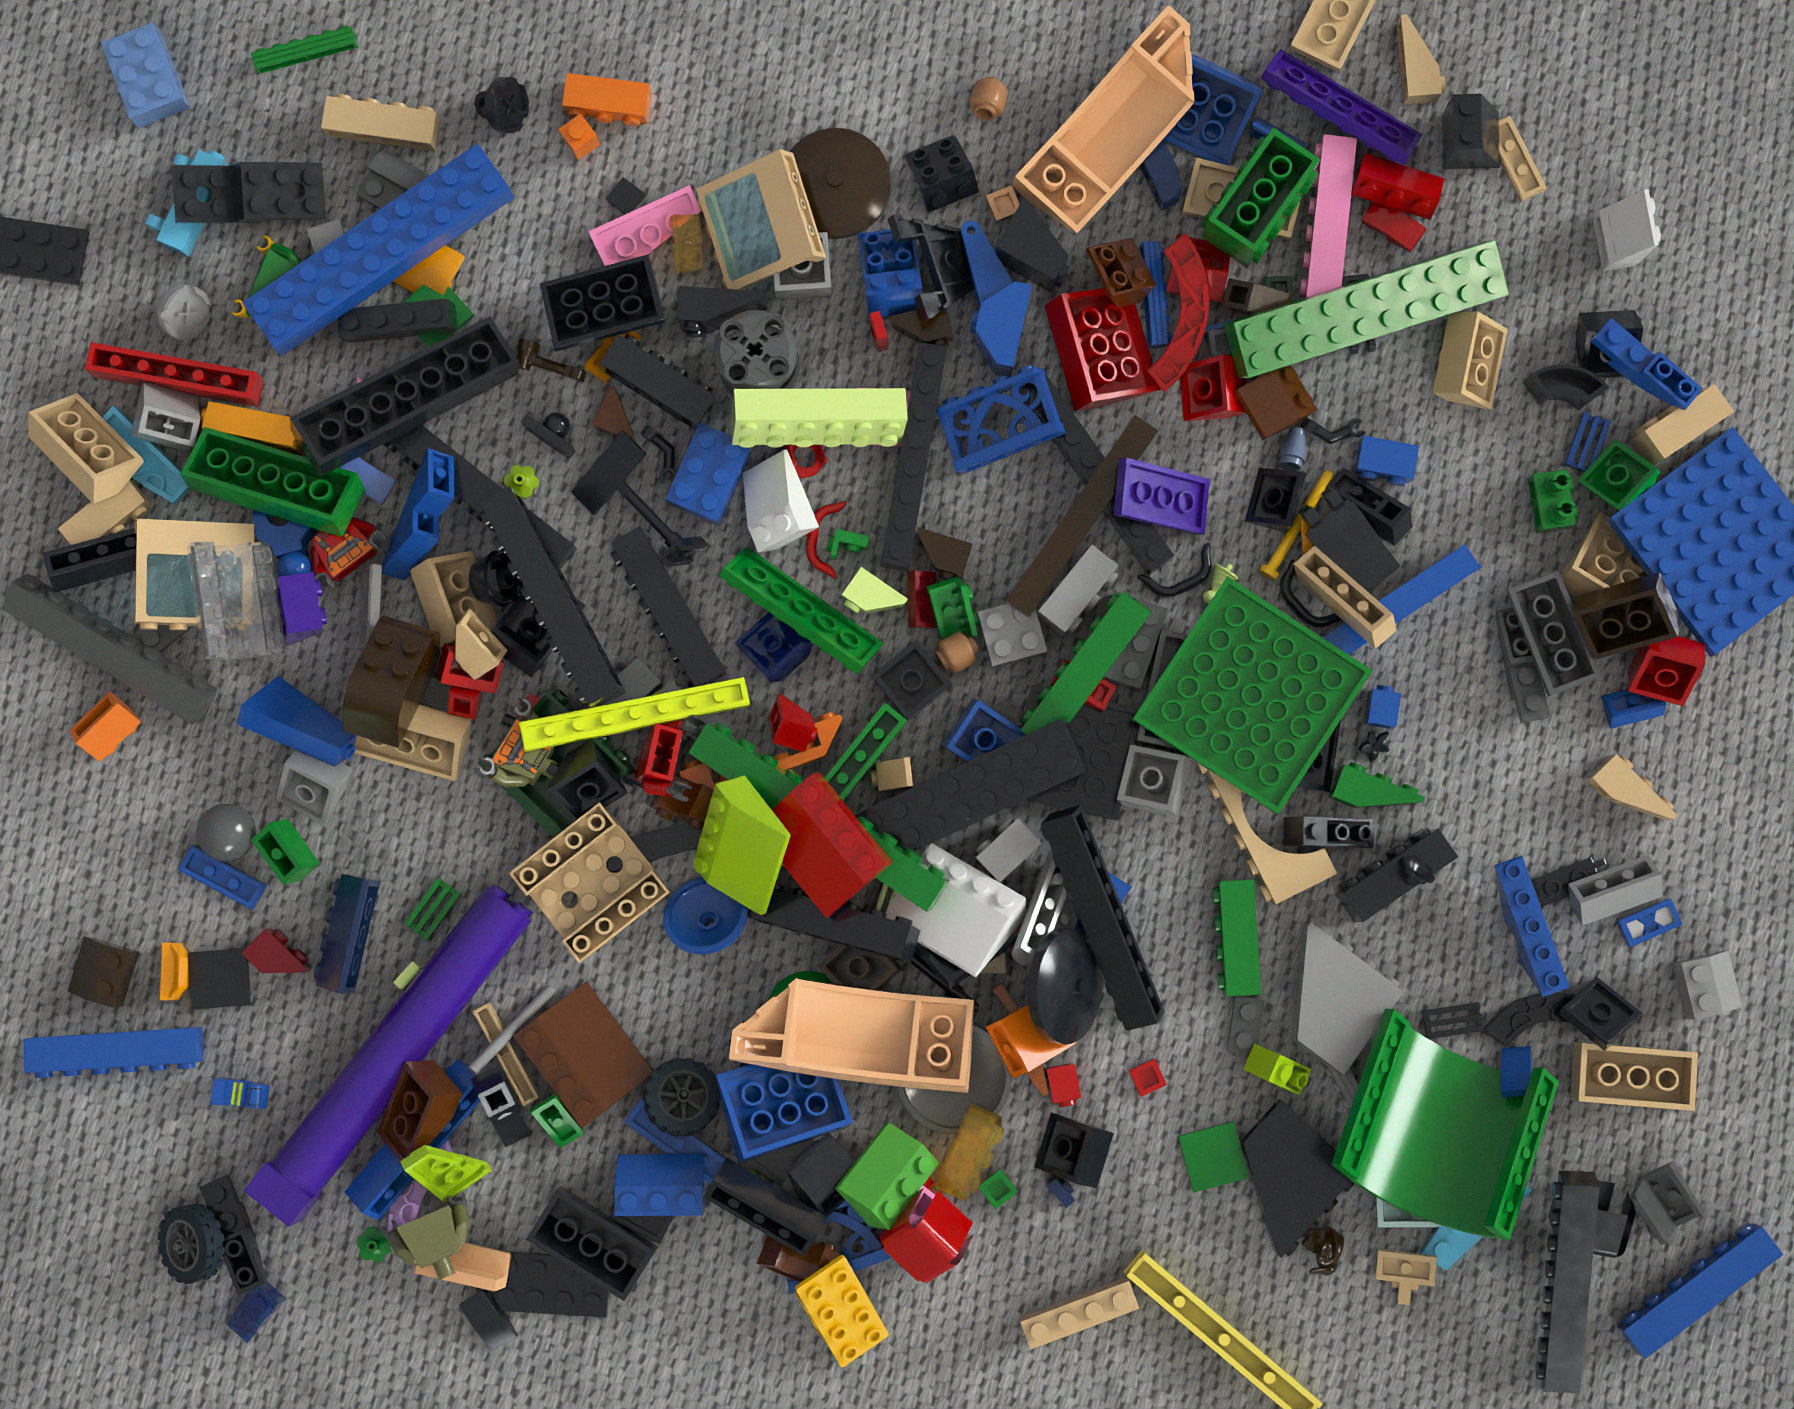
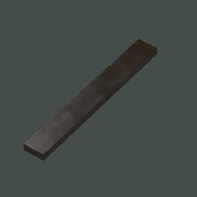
[1006,415,1158,618]

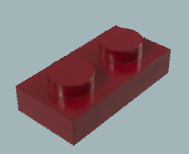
[907,570,937,629]

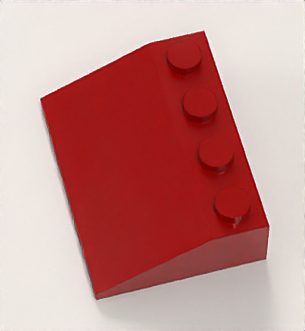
[1044,288,1160,411]
[772,773,893,918]

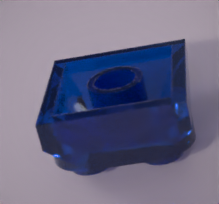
[734,612,813,683]

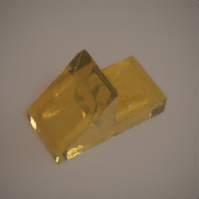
[671,214,703,272]

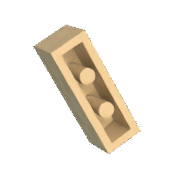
[58,479,152,545]

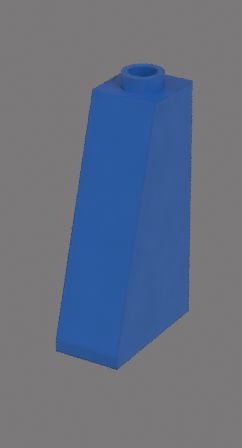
[237,676,358,767]

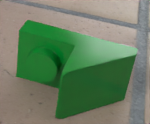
[530,1094,585,1148]

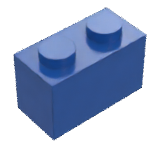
[1353,435,1419,486]

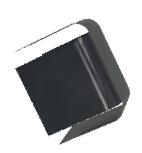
[1548,1180,1636,1258]

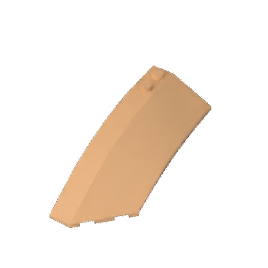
[1012,5,1194,234]
[729,978,974,1093]

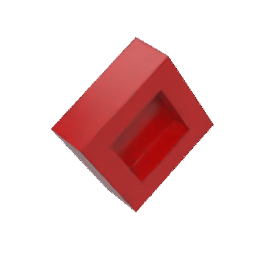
[1128,1058,1167,1097]

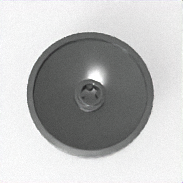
[897,1023,1012,1134]

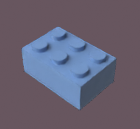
[101,23,190,128]

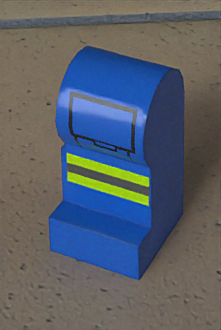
[210,1077,270,1108]

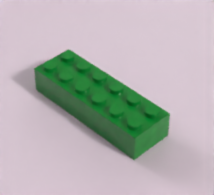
[180,427,365,537]

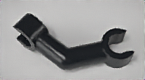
[1301,417,1366,444]
[641,425,677,484]

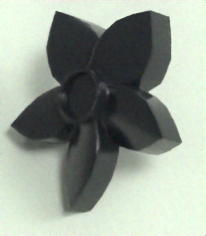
[1358,731,1389,762]

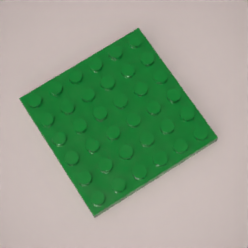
[1132,576,1373,815]

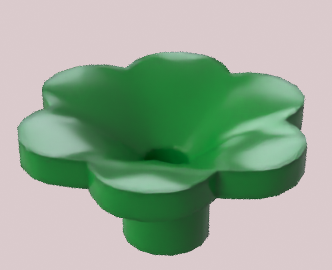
[357,1227,392,1263]

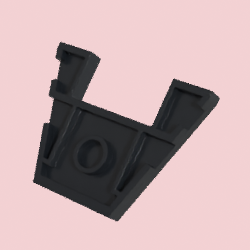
[887,214,974,322]

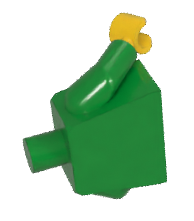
[232,235,301,319]

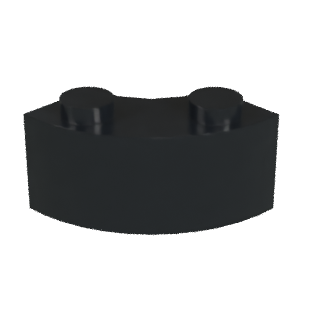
[1522,365,1609,411]

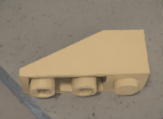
[1585,754,1678,821]

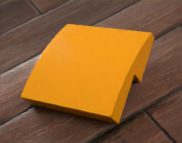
[393,245,465,295]

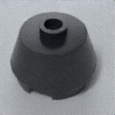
[469,551,523,607]

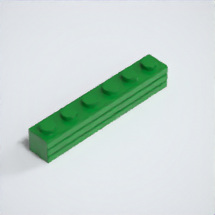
[251,26,359,74]

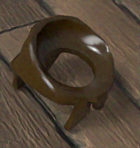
[1301,1227,1344,1276]

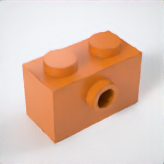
[69,691,141,762]

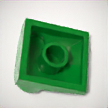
[1577,438,1660,511]

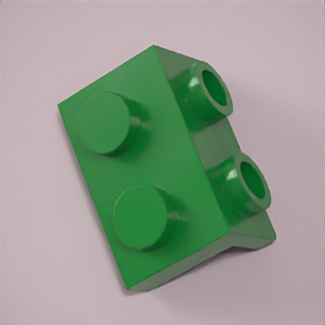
[927,577,980,640]

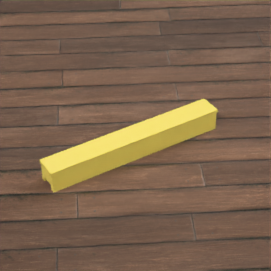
[1123,1249,1322,1409]

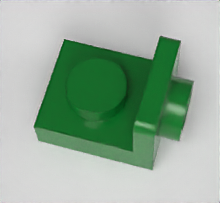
[826,529,870,560]

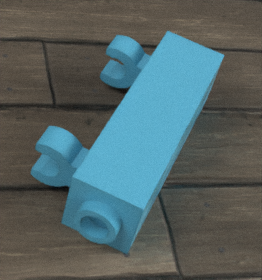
[145,150,228,257]

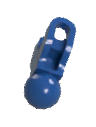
[252,510,316,577]

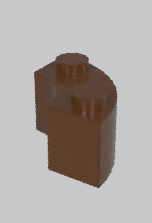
[649,775,714,831]
[757,1235,846,1282]

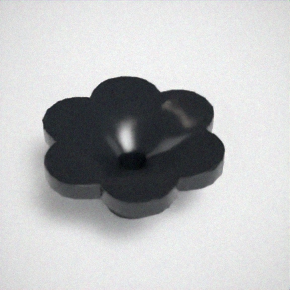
[1402,856,1435,885]

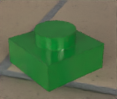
[978,1168,1018,1210]

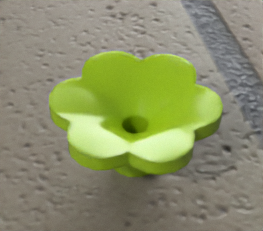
[504,465,539,498]

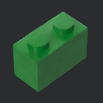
[251,819,320,885]

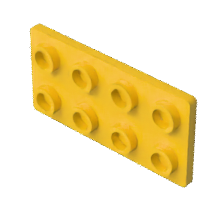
[794,1255,889,1367]

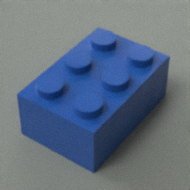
[666,422,753,526]

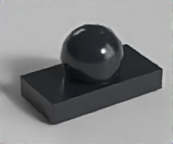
[521,412,575,459]

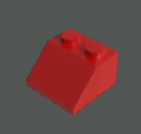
[1166,235,1230,302]
[1180,354,1247,421]

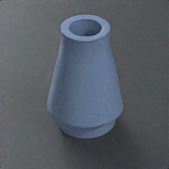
[1278,427,1306,471]

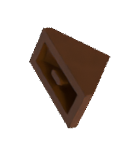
[592,386,636,442]

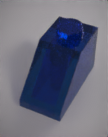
[226,1280,287,1343]

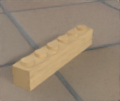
[473,1003,541,1106]

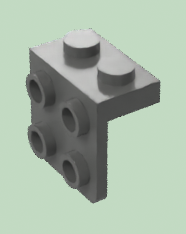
[1631,1161,1704,1245]

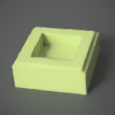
[393,961,423,989]

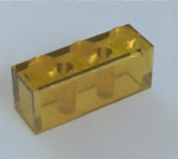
[935,1103,1005,1201]

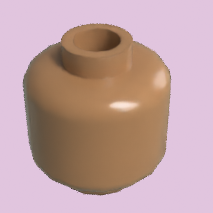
[969,77,1008,121]
[935,632,979,674]

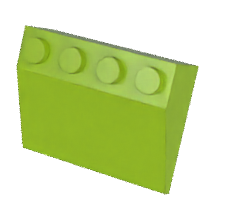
[693,776,791,915]

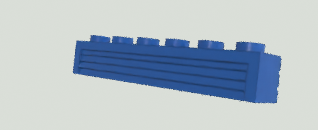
[1139,241,1171,349]

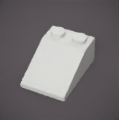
[743,450,819,553]

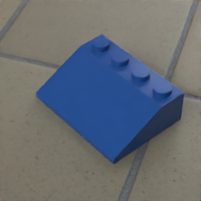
[1164,53,1265,165]
[716,1064,853,1163]

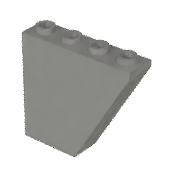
[1292,922,1404,1075]

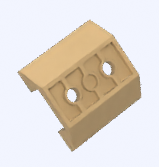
[509,802,670,964]

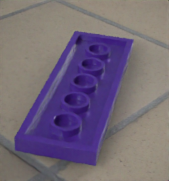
[1260,49,1423,165]

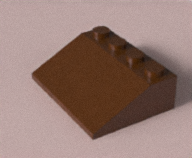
[513,982,654,1128]

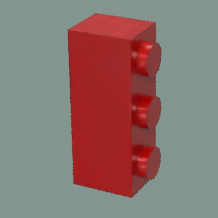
[1351,153,1445,220]

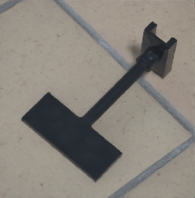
[571,430,708,567]

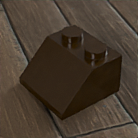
[68,936,139,1007]

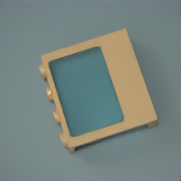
[696,149,826,290]
[133,519,254,632]

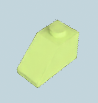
[842,567,908,614]

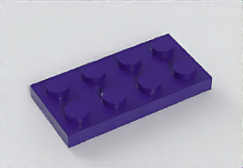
[1114,458,1210,535]

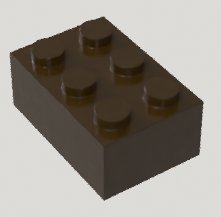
[1573,572,1682,660]

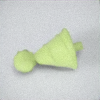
[1202,564,1238,604]

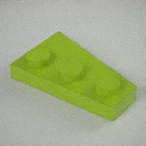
[400,1145,492,1203]

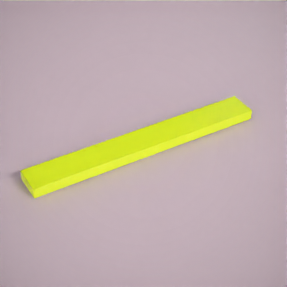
[519,677,750,752]

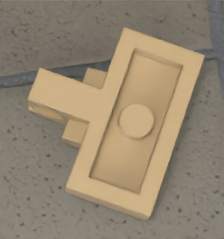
[1376,1249,1437,1305]

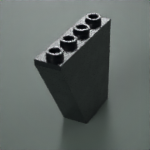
[1240,1099,1355,1258]

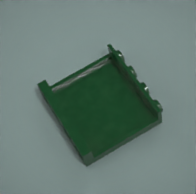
[478,688,634,838]

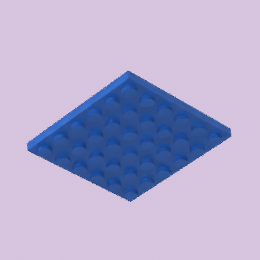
[1606,427,1794,657]

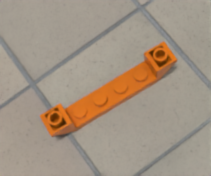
[680,712,843,789]

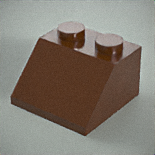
[1234,365,1317,440]

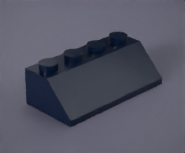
[314,874,380,994]

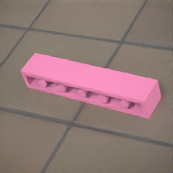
[1299,134,1357,298]

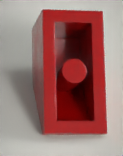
[768,694,817,752]

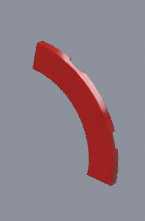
[1147,233,1209,392]

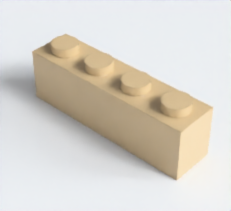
[321,94,441,152]
[1294,546,1396,649]
[1019,1277,1139,1350]

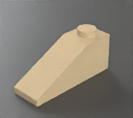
[1396,14,1445,104]

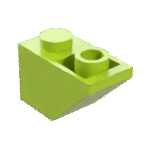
[1243,1043,1311,1096]

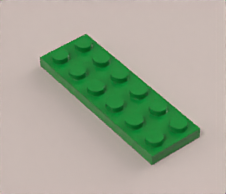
[719,546,884,674]

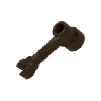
[516,338,586,382]

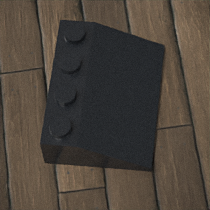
[540,254,665,352]

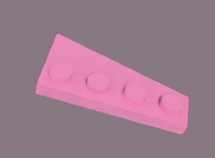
[588,185,702,266]

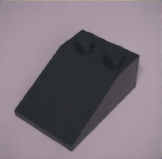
[677,286,768,337]
[491,594,586,678]

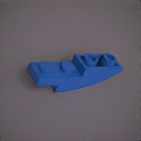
[1591,318,1703,410]

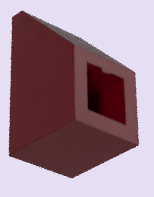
[241,928,312,973]

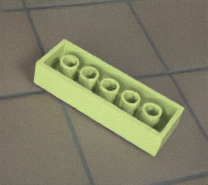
[731,388,908,448]

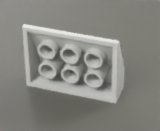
[885,843,1026,977]

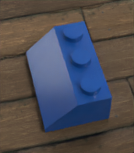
[614,1154,705,1216]

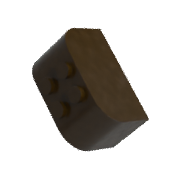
[343,615,440,748]

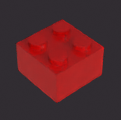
[1628,636,1705,706]

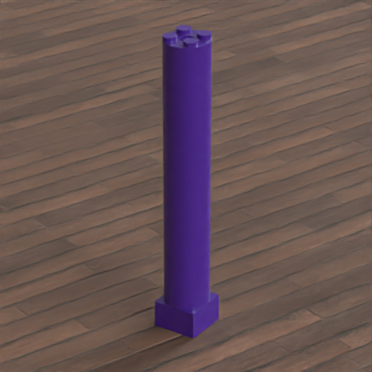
[244,884,533,1227]

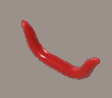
[806,501,847,579]

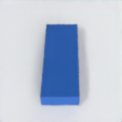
[178,845,267,910]

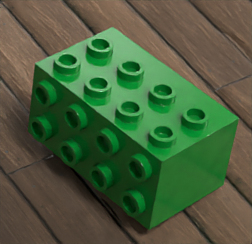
[1201,127,1321,268]

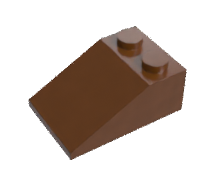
[377,1060,462,1161]

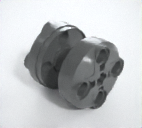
[714,310,800,396]

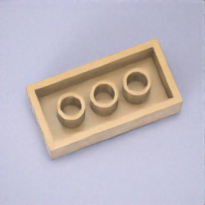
[1570,1042,1698,1111]

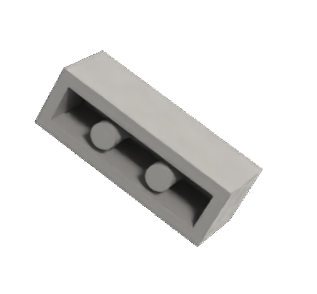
[1568,855,1662,926]

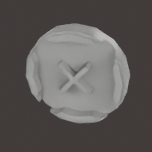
[156,284,211,340]

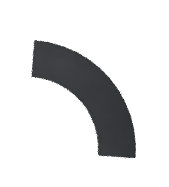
[1482,992,1576,1047]

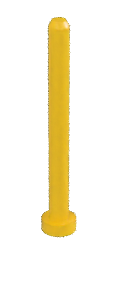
[1258,470,1333,581]

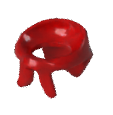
[782,444,827,478]

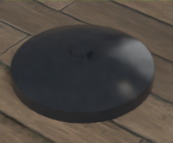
[1027,927,1103,1044]

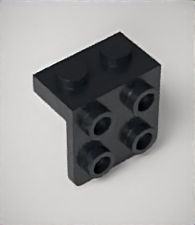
[905,136,979,213]

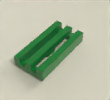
[404,878,462,941]

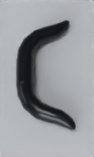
[1137,543,1212,597]
[1280,559,1342,627]

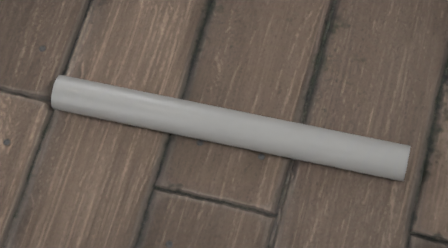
[468,985,556,1075]

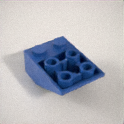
[858,229,923,317]

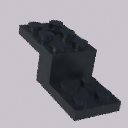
[171,162,326,223]

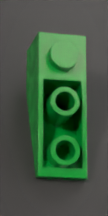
[1329,762,1425,808]

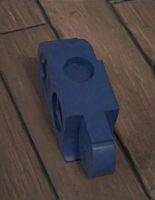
[1140,139,1182,211]

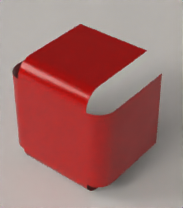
[880,1188,974,1283]

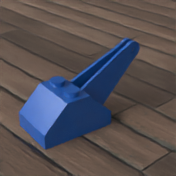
[961,220,1032,378]

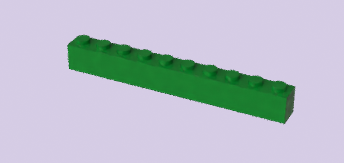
[688,722,950,912]

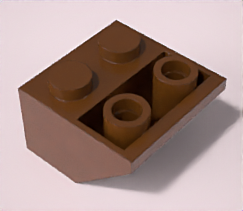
[1086,238,1156,308]

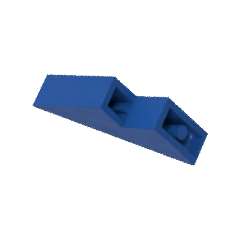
[381,448,454,580]
[1495,856,1569,997]

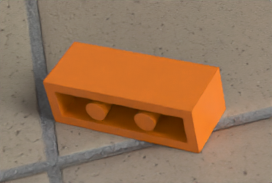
[562,73,652,126]

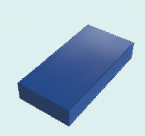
[1501,1046,1532,1098]

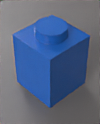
[1364,685,1402,729]

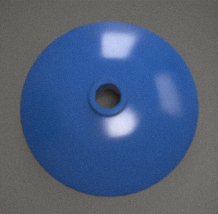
[663,877,748,954]

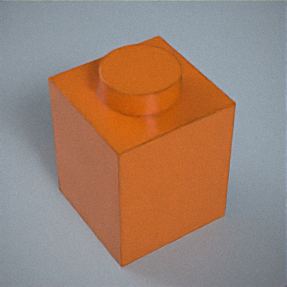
[558,113,601,161]

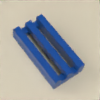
[1564,412,1611,472]

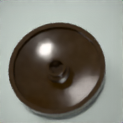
[790,128,891,239]

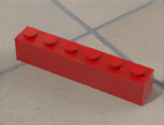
[85,342,264,407]

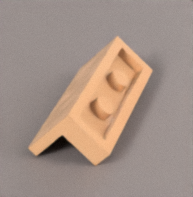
[415,1243,511,1291]

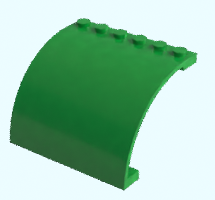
[1331,1009,1559,1240]

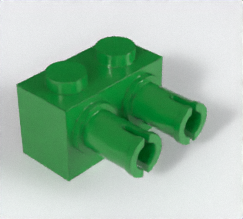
[1527,469,1578,533]

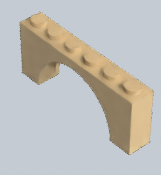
[1195,761,1337,905]

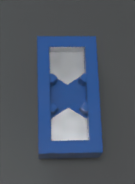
[1616,898,1683,947]

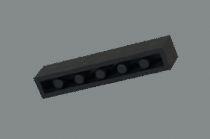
[610,526,727,688]
[748,883,921,964]

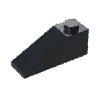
[1326,468,1412,546]

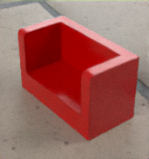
[436,643,504,694]

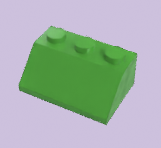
[835,1122,939,1230]

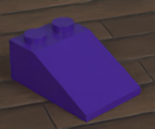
[276,572,327,646]

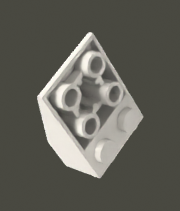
[1593,189,1660,271]

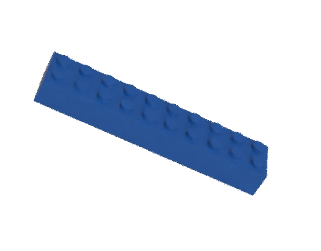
[242,143,514,356]

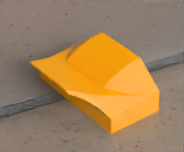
[160,943,190,1000]

